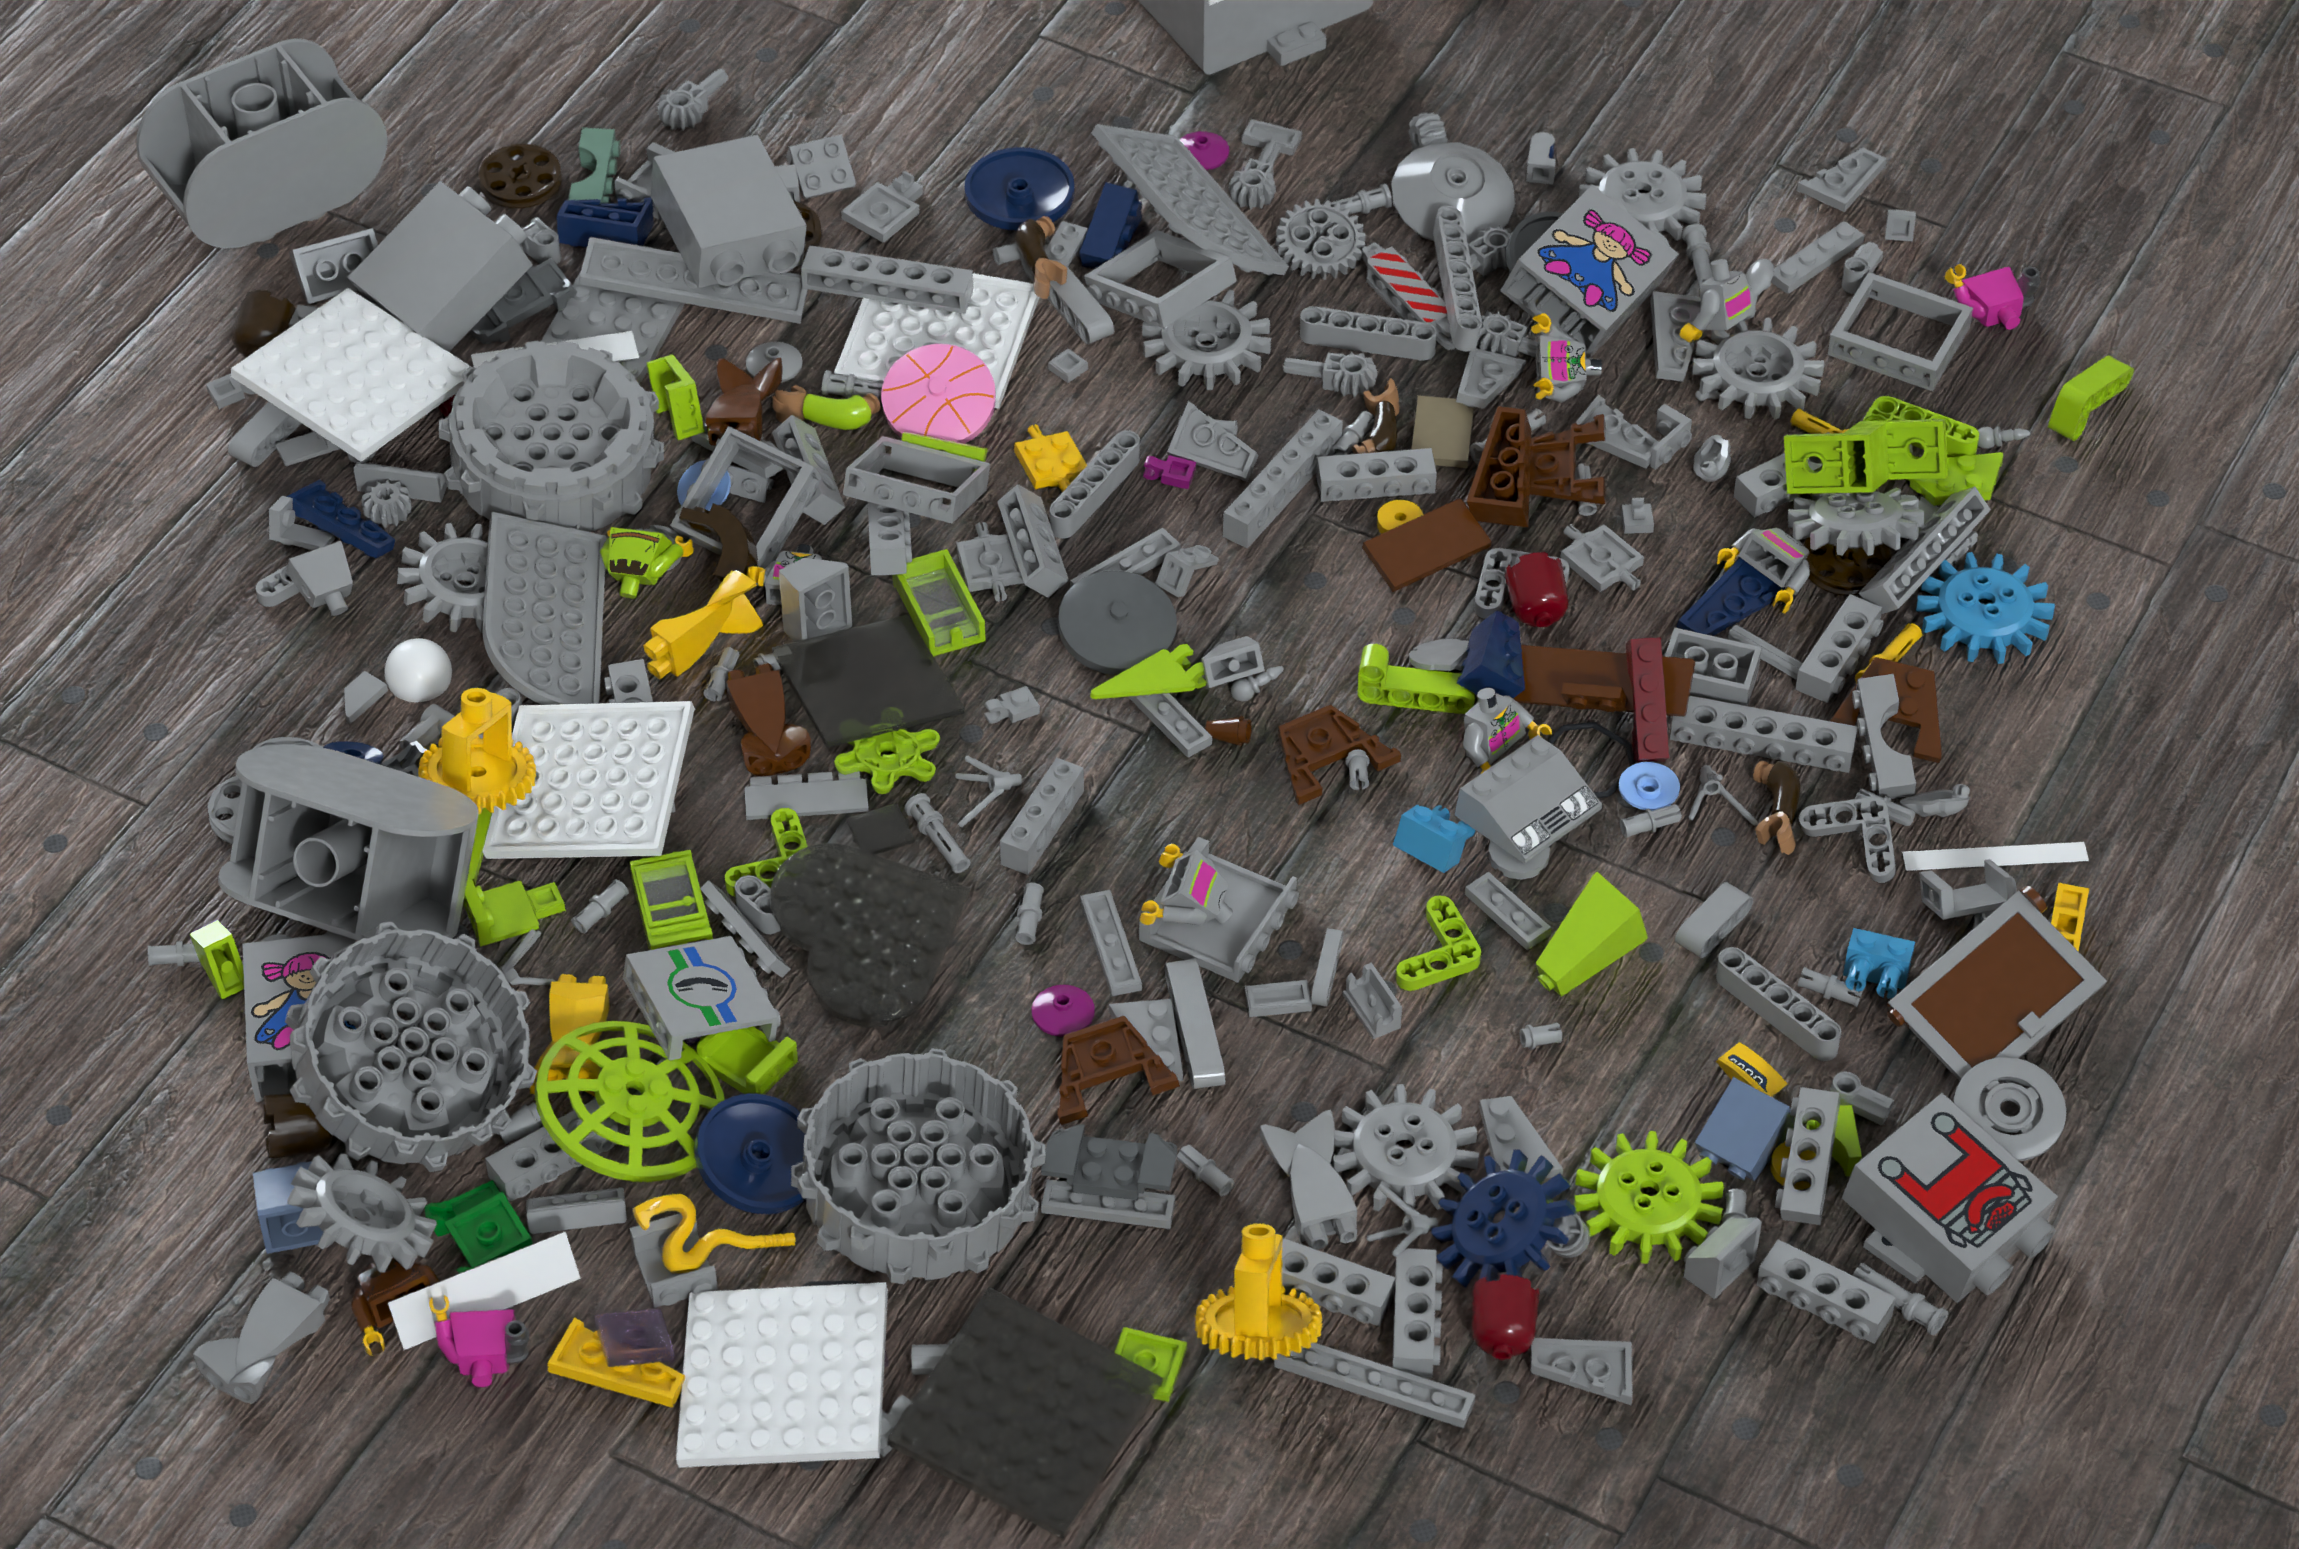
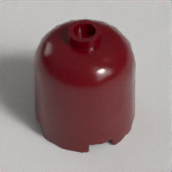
[1504,552,1569,628]
[1472,1274,1540,1360]

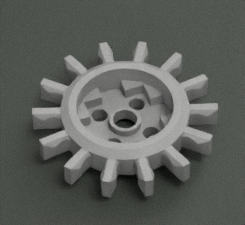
[1579,148,1706,241]
[1142,289,1271,390]
[1692,317,1824,419]
[1788,487,1924,555]
[397,523,488,633]
[1332,1084,1479,1215]
[287,1154,437,1272]

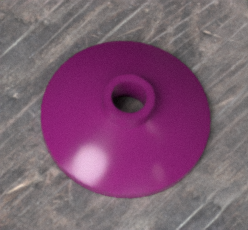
[1180,131,1229,170]
[1032,985,1095,1037]

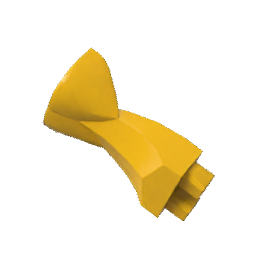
[643,571,763,680]
[530,974,609,1097]

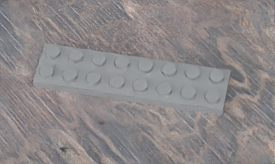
[579,237,808,324]

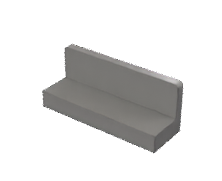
[354,463,447,503]

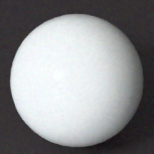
[384,638,452,702]

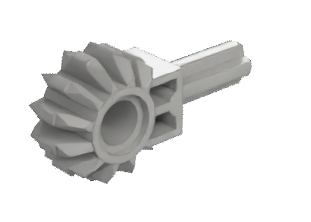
[658,69,728,131]
[1229,141,1281,210]
[1468,225,1512,276]
[1477,311,1537,358]
[1283,351,1377,398]

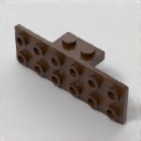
[1513,645,1695,717]

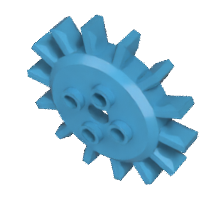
[1916,552,2055,664]

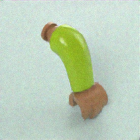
[772,385,880,430]

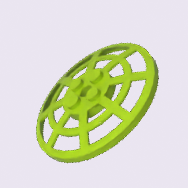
[534,1021,725,1182]

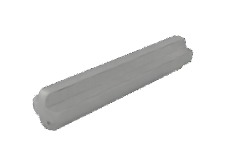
[1728,625,1803,680]

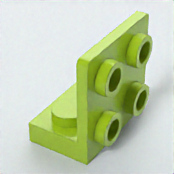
[463,875,539,947]

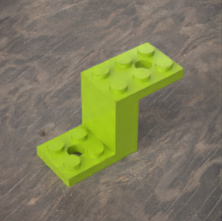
[1784,419,1948,494]

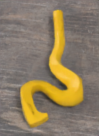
[633,1194,795,1274]

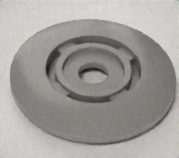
[1953,1057,2066,1161]

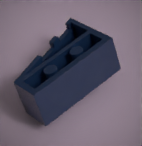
[1080,182,1142,269]
[557,198,654,247]
[1457,611,1525,698]

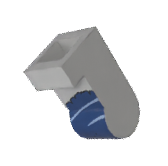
[1526,132,1556,184]

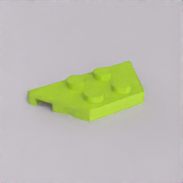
[1908,452,2003,506]

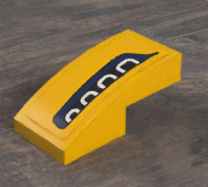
[1716,1042,1788,1097]

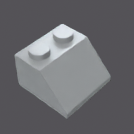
[1684,1218,1762,1299]

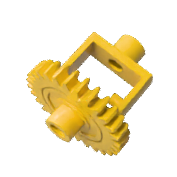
[418,688,536,814]
[1195,1224,1322,1360]

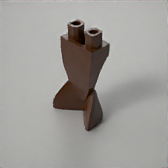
[705,358,783,446]
[726,663,811,776]

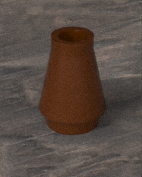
[1205,716,1252,746]

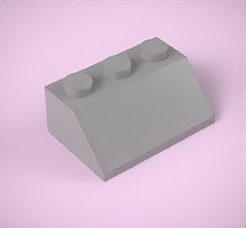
[289,228,378,304]
[779,558,852,652]

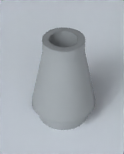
[499,1102,543,1145]

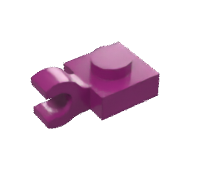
[1143,455,1196,490]

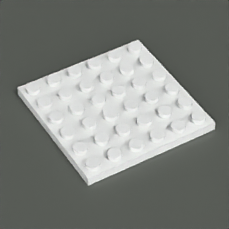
[834,273,1039,409]
[231,288,471,461]
[483,701,695,859]
[676,1282,888,1468]

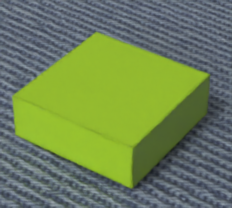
[526,882,566,920]

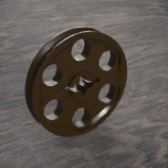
[478,144,562,208]
[1804,537,1891,596]

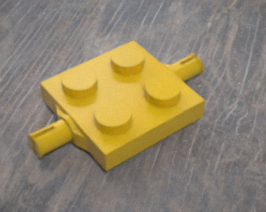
[1014,424,1087,492]

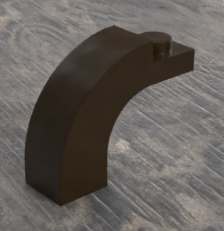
[679,503,758,591]

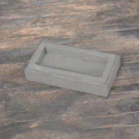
[1242,119,1302,156]
[1245,980,1312,1017]

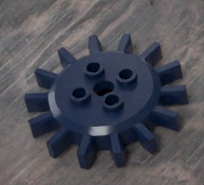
[1431,1149,1576,1288]

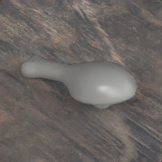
[1744,259,1774,321]

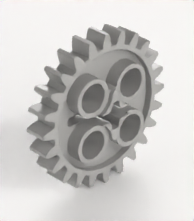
[1275,199,1366,280]

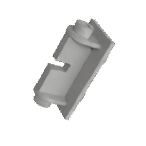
[727,465,774,503]

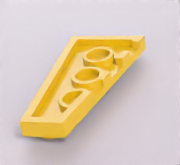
[548,1317,685,1408]

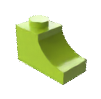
[1806,1105,1862,1177]

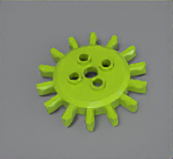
[1574,1131,1724,1264]

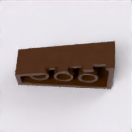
[1467,406,1531,527]

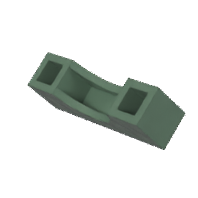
[568,128,621,204]

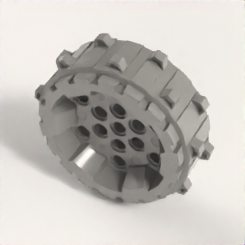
[439,341,664,532]
[285,922,537,1172]
[791,1048,1046,1284]

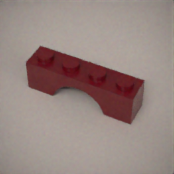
[1626,637,1669,763]

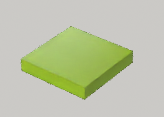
[1105,1327,1187,1402]

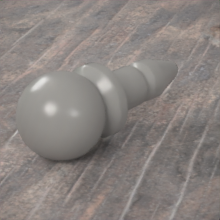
[1978,426,2030,449]
[1231,666,1284,702]

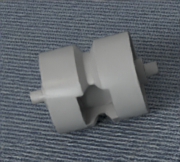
[1546,1214,1590,1258]

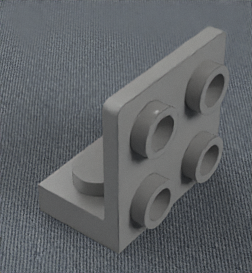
[786,134,856,199]

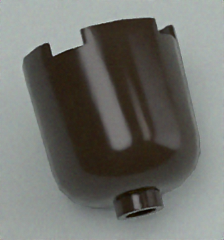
[232,290,296,358]
[263,1093,333,1158]

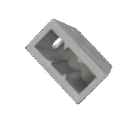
[286,541,353,616]

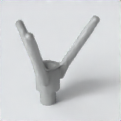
[955,756,1022,827]
[1688,765,1758,826]
[499,929,556,985]
[1367,1184,1438,1256]

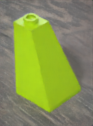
[1536,872,1648,997]

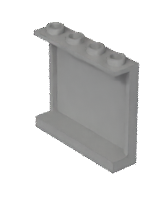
[1139,837,1299,982]

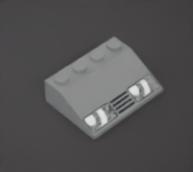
[1454,735,1602,864]

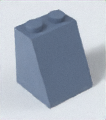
[1695,1077,1795,1181]
[253,1162,323,1254]

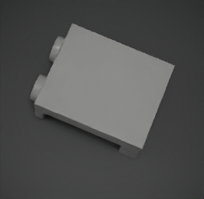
[614,142,674,220]

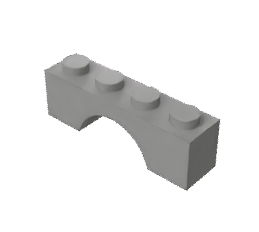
[1852,674,1916,799]

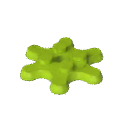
[834,710,940,794]

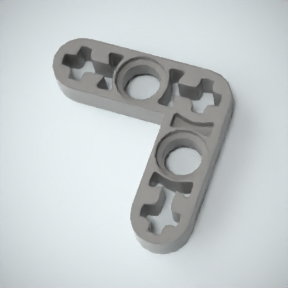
[1474,548,1570,619]
[1799,797,1896,883]

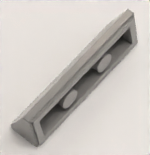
[526,1188,627,1234]

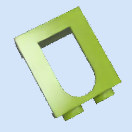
[646,354,705,440]

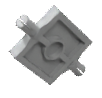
[956,522,1024,602]
[1560,524,1644,592]

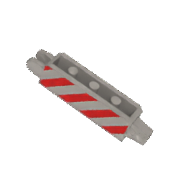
[1362,242,1455,350]

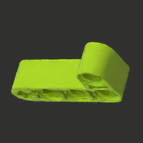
[2048,355,2134,441]
[1863,396,1980,458]
[1358,644,1476,714]

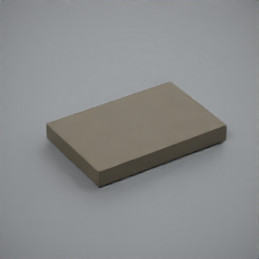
[1411,395,1474,468]

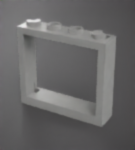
[1084,230,1237,328]
[1828,272,1973,391]
[670,426,823,568]
[843,436,990,523]

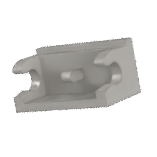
[1343,962,1402,1039]

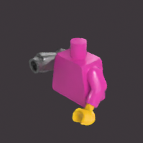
[1945,264,2041,330]
[429,1295,529,1387]

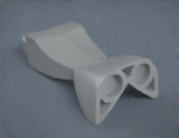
[1260,1110,1357,1250]
[193,1271,330,1403]

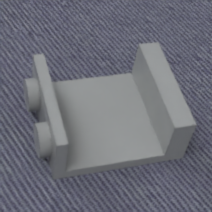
[1919,859,2017,920]
[629,1213,718,1308]

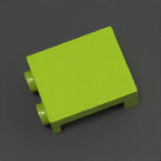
[697,1027,798,1095]

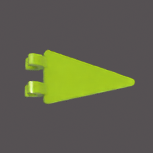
[1090,644,1206,699]

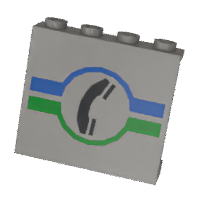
[623,936,781,1060]

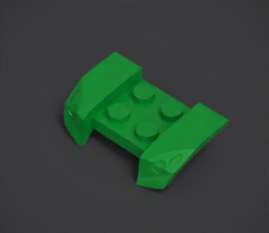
[424,1180,533,1274]

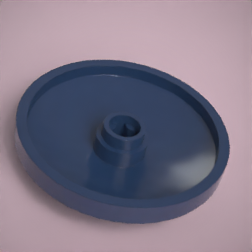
[965,147,1075,230]
[694,1094,806,1214]

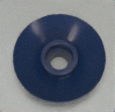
[323,741,384,764]

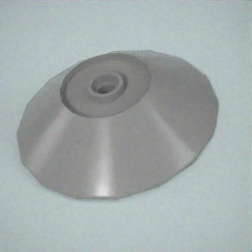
[1391,142,1515,244]

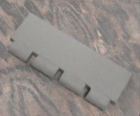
[745,771,868,820]

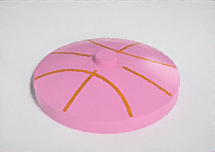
[881,344,996,444]

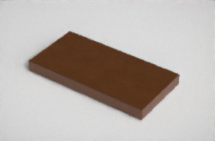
[1362,498,1492,592]

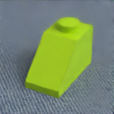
[190,920,244,1000]

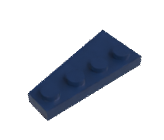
[286,480,395,558]
[1676,557,1786,636]

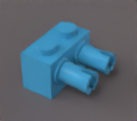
[1393,805,1476,873]
[1843,928,1915,998]

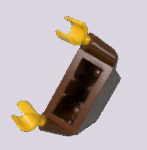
[351,1258,440,1356]

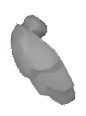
[1693,435,1731,482]
[1900,784,1970,817]

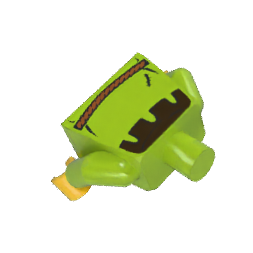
[600,527,694,599]

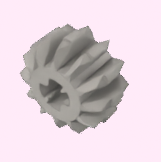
[1408,112,1448,150]
[361,479,412,528]

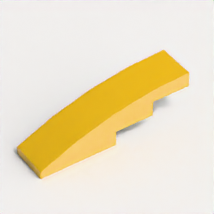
[2051,883,2089,951]

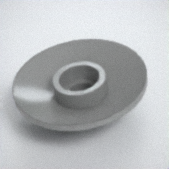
[746,342,802,383]

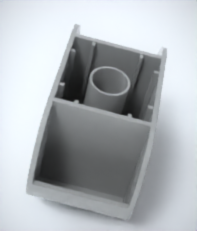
[136,39,387,248]
[218,744,479,941]

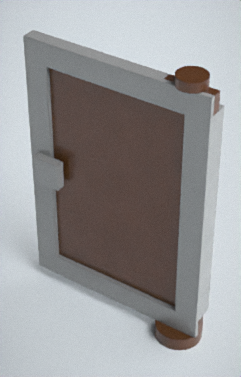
[1887,885,2107,1081]

